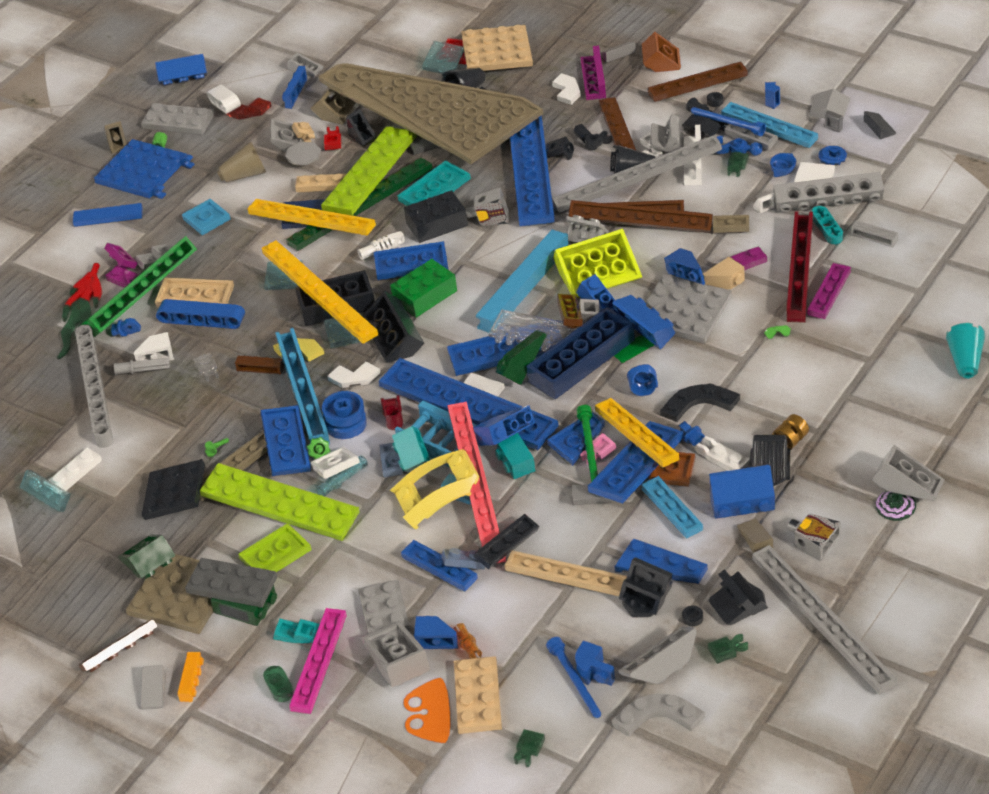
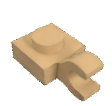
[292,122,315,142]

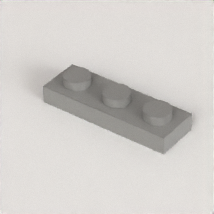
[725,124,778,150]

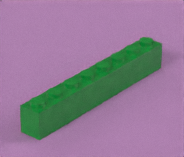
[81,236,197,337]

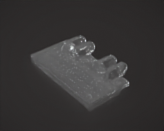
[488,310,572,352]

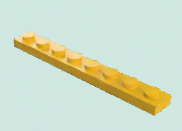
[247,199,376,236]

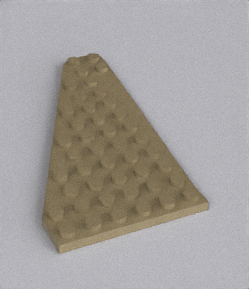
[319,63,543,165]

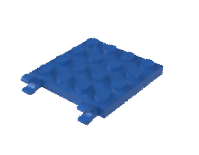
[94,139,195,199]

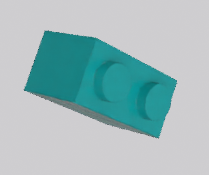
[392,426,430,473]
[495,433,535,479]

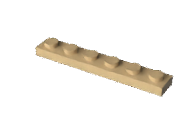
[505,550,627,596]

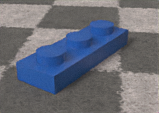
[282,66,307,109]

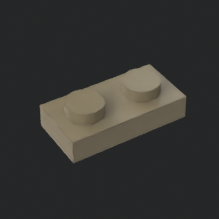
[713,215,749,233]

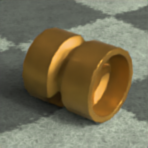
[772,414,809,450]

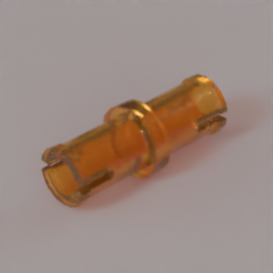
[453,623,482,659]

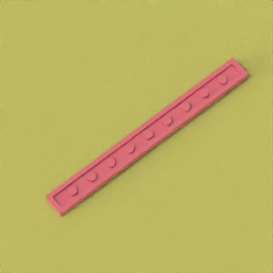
[448,402,506,563]

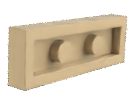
[295,174,346,192]

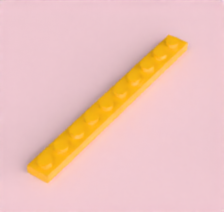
[261,240,378,344]

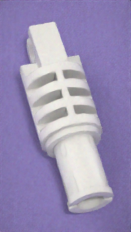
[357,231,405,260]

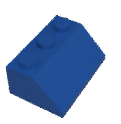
[155,54,208,86]
[612,295,676,350]
[709,465,775,519]

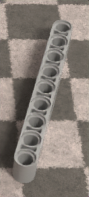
[75,325,113,448]

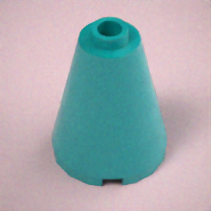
[946,323,985,379]

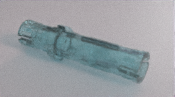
[316,455,368,496]

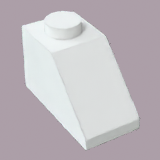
[134,332,174,361]

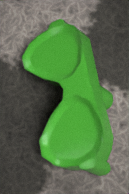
[764,325,791,339]

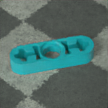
[812,206,843,245]

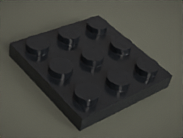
[142,459,205,520]

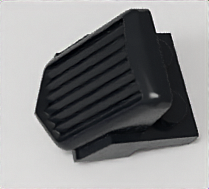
[749,435,791,486]
[618,557,673,617]
[709,569,768,625]

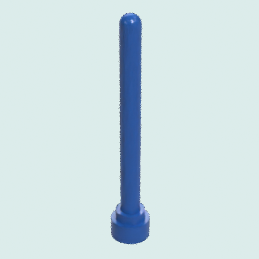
[691,107,766,137]
[546,637,601,718]

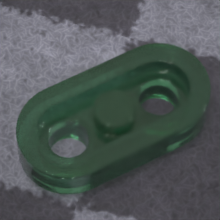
[263,666,294,702]

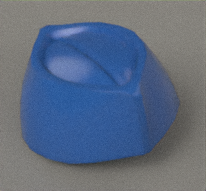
[770,153,797,177]

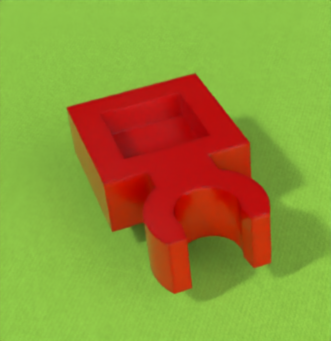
[324,126,342,150]

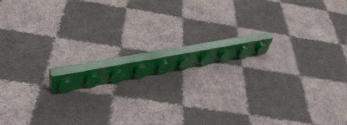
[286,158,433,251]

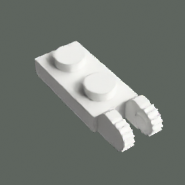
[695,436,750,471]

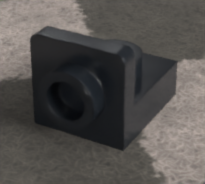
[546,136,574,160]

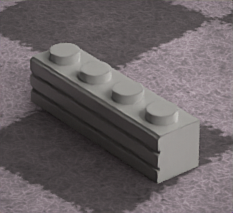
[851,221,898,247]

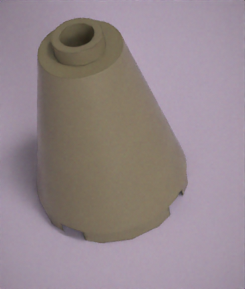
[217,142,266,182]

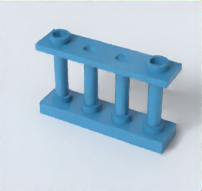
[395,401,479,467]

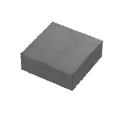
[825,110,843,132]

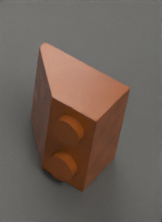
[642,32,681,72]

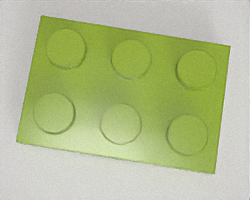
[238,523,312,572]

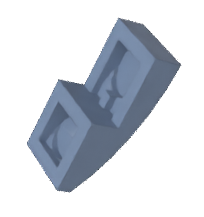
[379,443,403,477]

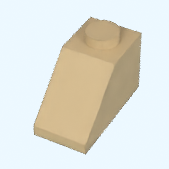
[703,257,745,289]

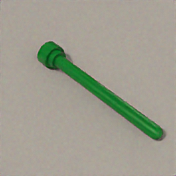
[576,405,598,482]

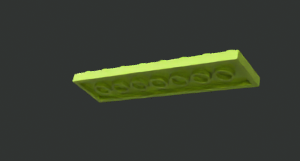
[321,126,417,216]
[200,463,360,541]

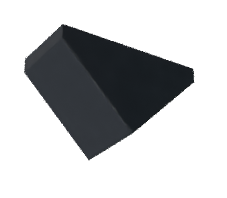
[346,109,377,146]

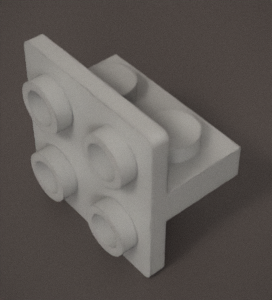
[650,114,684,153]
[566,215,610,243]

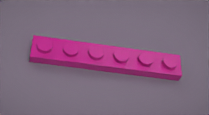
[289,608,347,714]

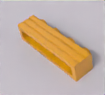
[177,652,204,702]

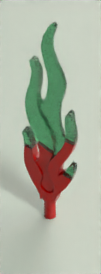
[57,263,102,360]

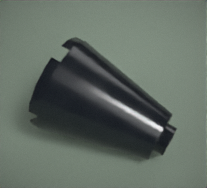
[441,67,485,88]
[610,145,656,174]

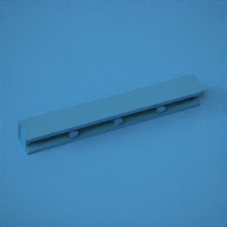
[476,229,569,335]
[275,328,330,444]

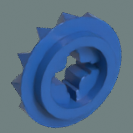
[819,146,847,165]

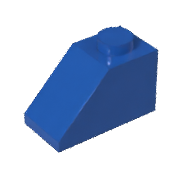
[414,616,459,649]

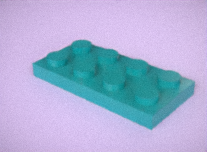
[397,160,471,206]

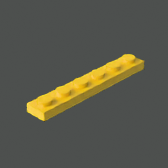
[595,398,679,467]

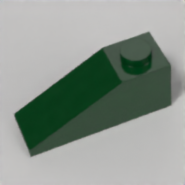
[496,330,547,385]

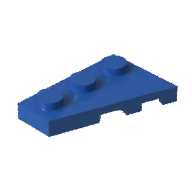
[547,411,605,466]

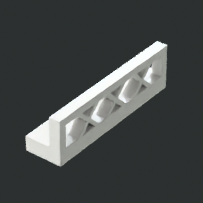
[684,125,702,186]

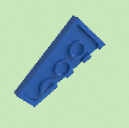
[614,538,708,584]

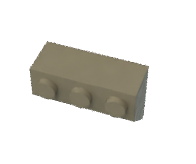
[310,87,359,125]

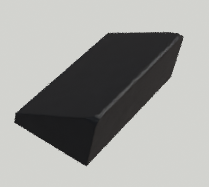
[864,111,896,139]

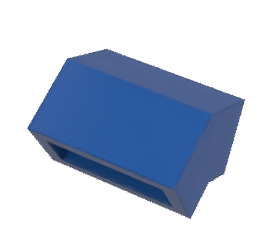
[765,82,780,109]

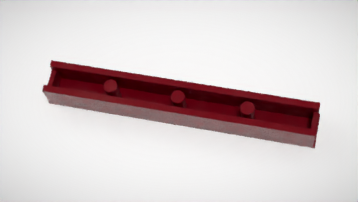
[787,211,813,323]

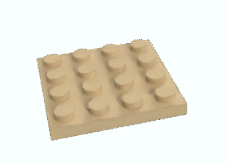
[461,25,533,71]

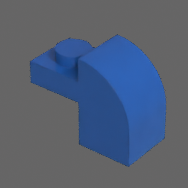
[575,640,615,686]

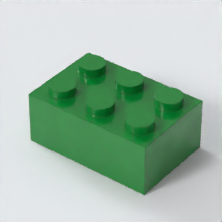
[390,259,457,318]

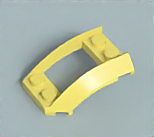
[390,449,479,529]

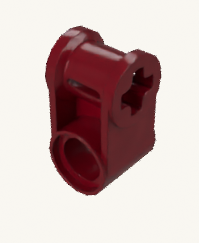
[380,395,403,430]

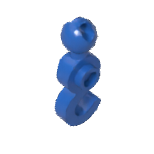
[715,136,763,156]

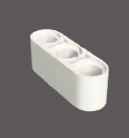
[206,84,241,114]

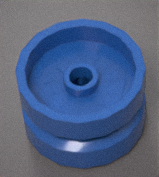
[322,391,367,439]

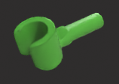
[205,438,229,457]

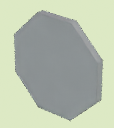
[285,142,321,165]

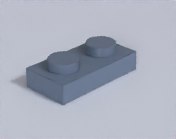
[442,548,485,570]

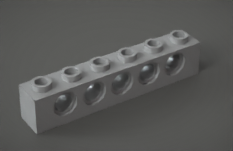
[773,172,884,213]

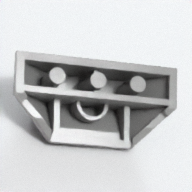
[619,625,697,684]

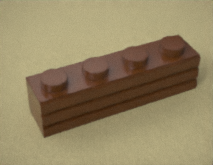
[235,355,284,375]

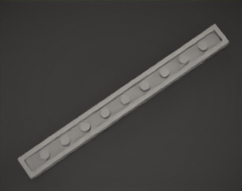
[552,135,722,213]
[752,545,897,695]

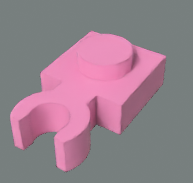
[580,433,617,466]

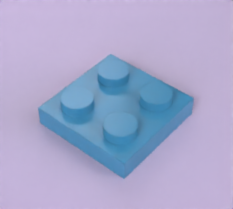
[182,199,230,235]

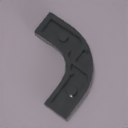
[660,383,740,422]

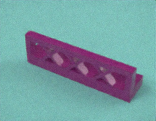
[580,45,606,100]

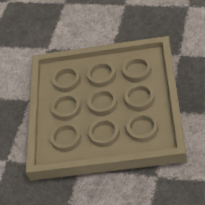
[126,554,214,634]

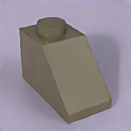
[104,121,127,154]

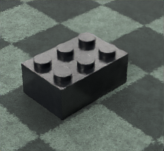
[404,190,468,243]

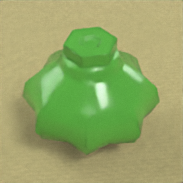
[307,437,331,459]

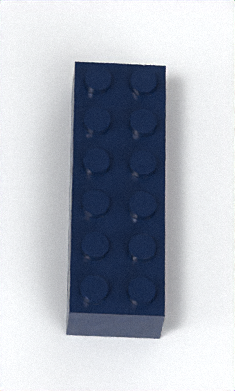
[527,307,635,400]

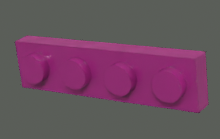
[807,263,851,319]

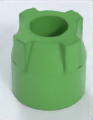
[152,132,167,148]

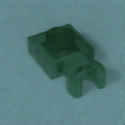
[727,152,749,177]
[707,634,748,664]
[514,729,545,768]

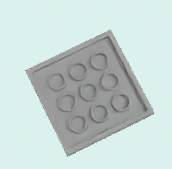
[646,275,732,343]

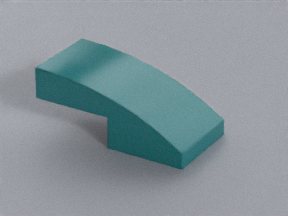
[273,618,320,643]

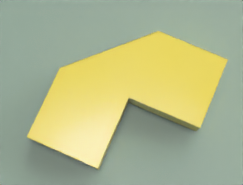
[273,338,324,362]

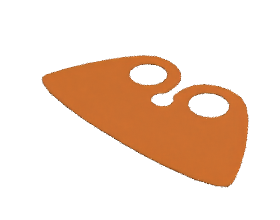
[404,678,450,743]

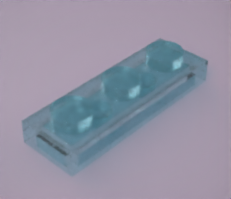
[20,470,71,512]

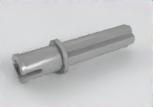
[114,358,170,375]

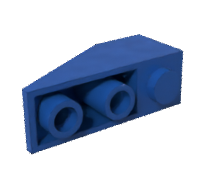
[664,248,705,285]
[576,274,617,313]
[473,405,535,446]

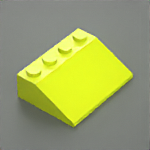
[553,229,642,298]

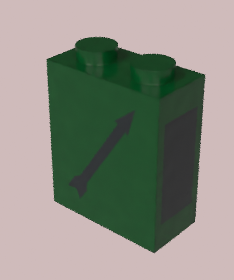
[211,585,277,626]

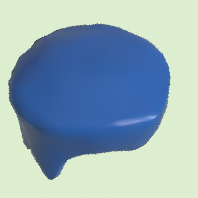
[627,364,658,396]

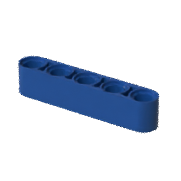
[156,299,245,329]

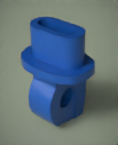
[111,318,141,337]
[679,421,705,446]

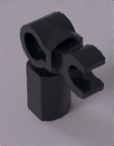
[574,124,612,150]

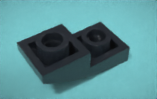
[682,114,721,137]

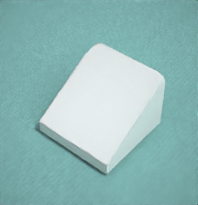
[753,193,775,214]

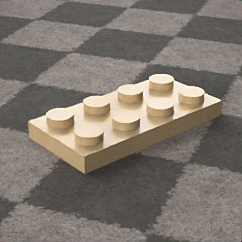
[155,278,234,307]
[454,656,502,734]

